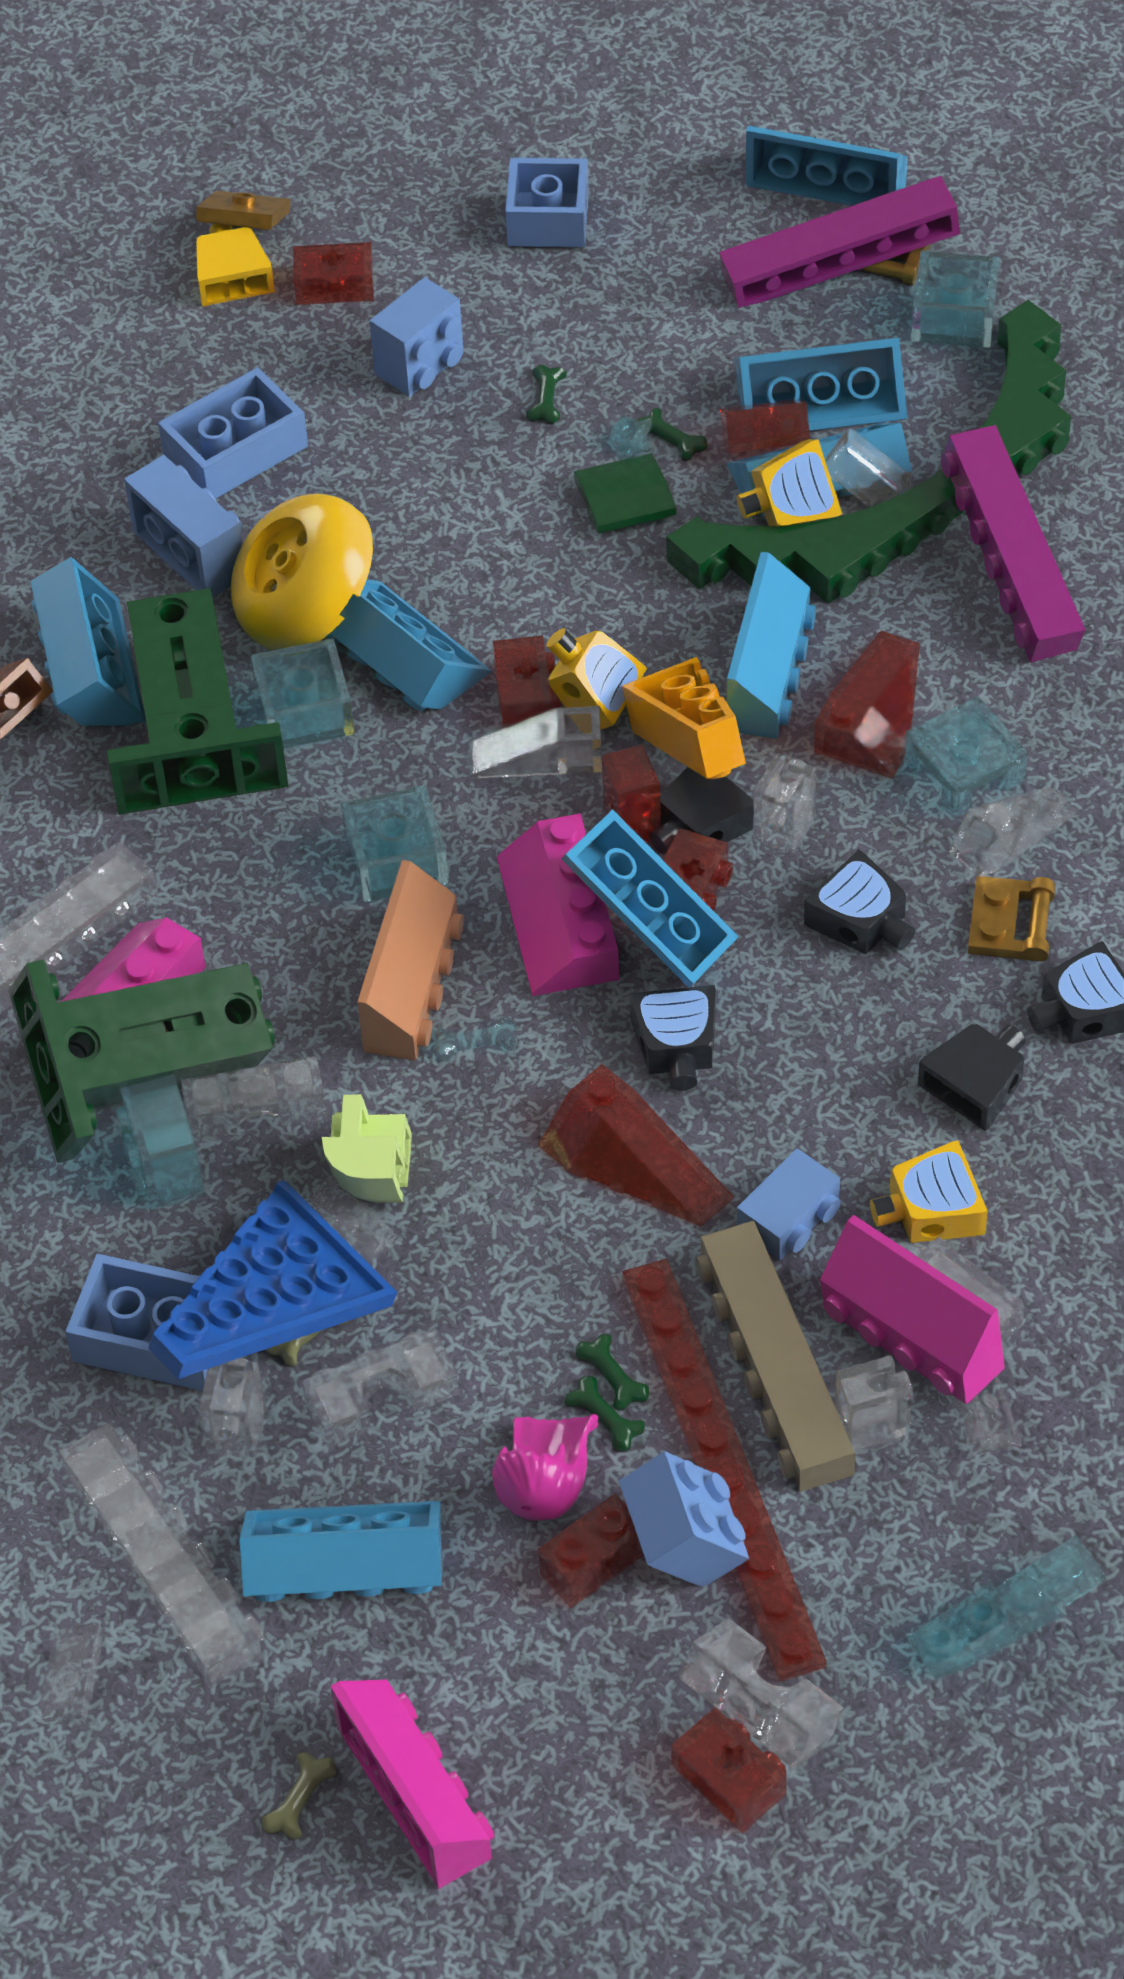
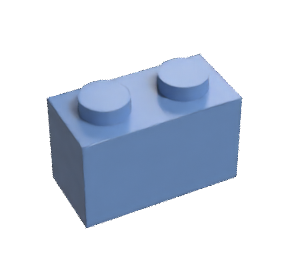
[737,1148,841,1261]

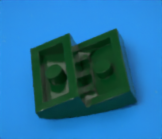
[573,453,677,533]

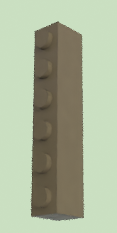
[695,1220,855,1492]

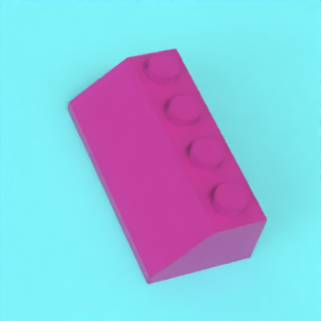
[497,813,619,996]
[22,917,206,1042]
[820,1215,1005,1405]
[330,1680,495,1889]

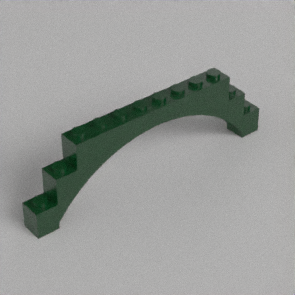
[666,300,1071,604]

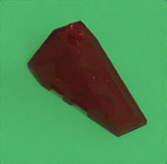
[814,630,920,779]
[538,1064,734,1227]

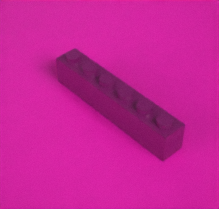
[719,175,960,308]
[941,425,1085,663]

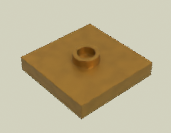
[196,191,291,230]

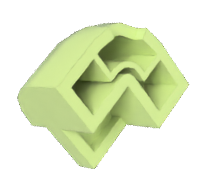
[322,1094,412,1203]

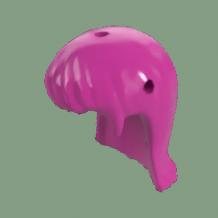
[492,1414,598,1521]

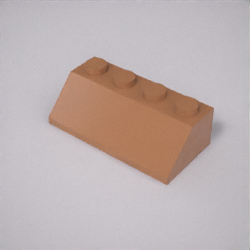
[357,860,464,1061]

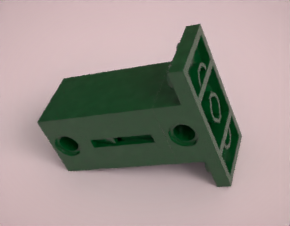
[107,588,289,815]
[8,959,275,1163]

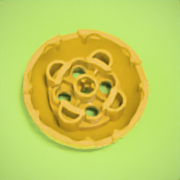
[231,493,373,653]

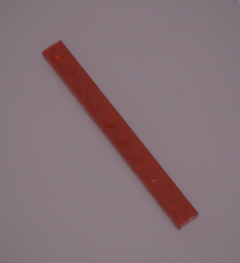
[622,1258,827,1682]

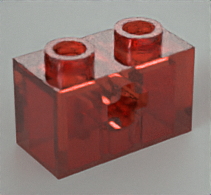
[293,242,374,305]
[720,399,810,453]
[492,635,561,730]
[601,744,661,843]
[663,828,733,911]
[538,1493,644,1609]
[671,1707,787,1834]

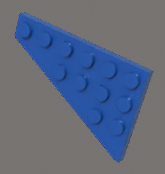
[148,1180,397,1379]

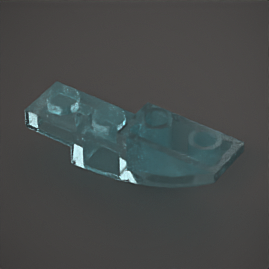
[907,1535,1106,1679]

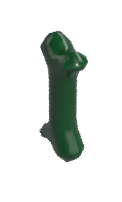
[526,364,567,424]
[635,408,708,461]
[576,1334,649,1410]
[564,1376,645,1452]

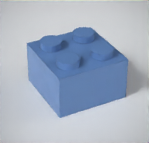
[506,158,589,247]
[369,277,464,397]
[619,1451,749,1587]

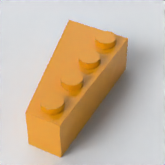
[622,657,746,779]

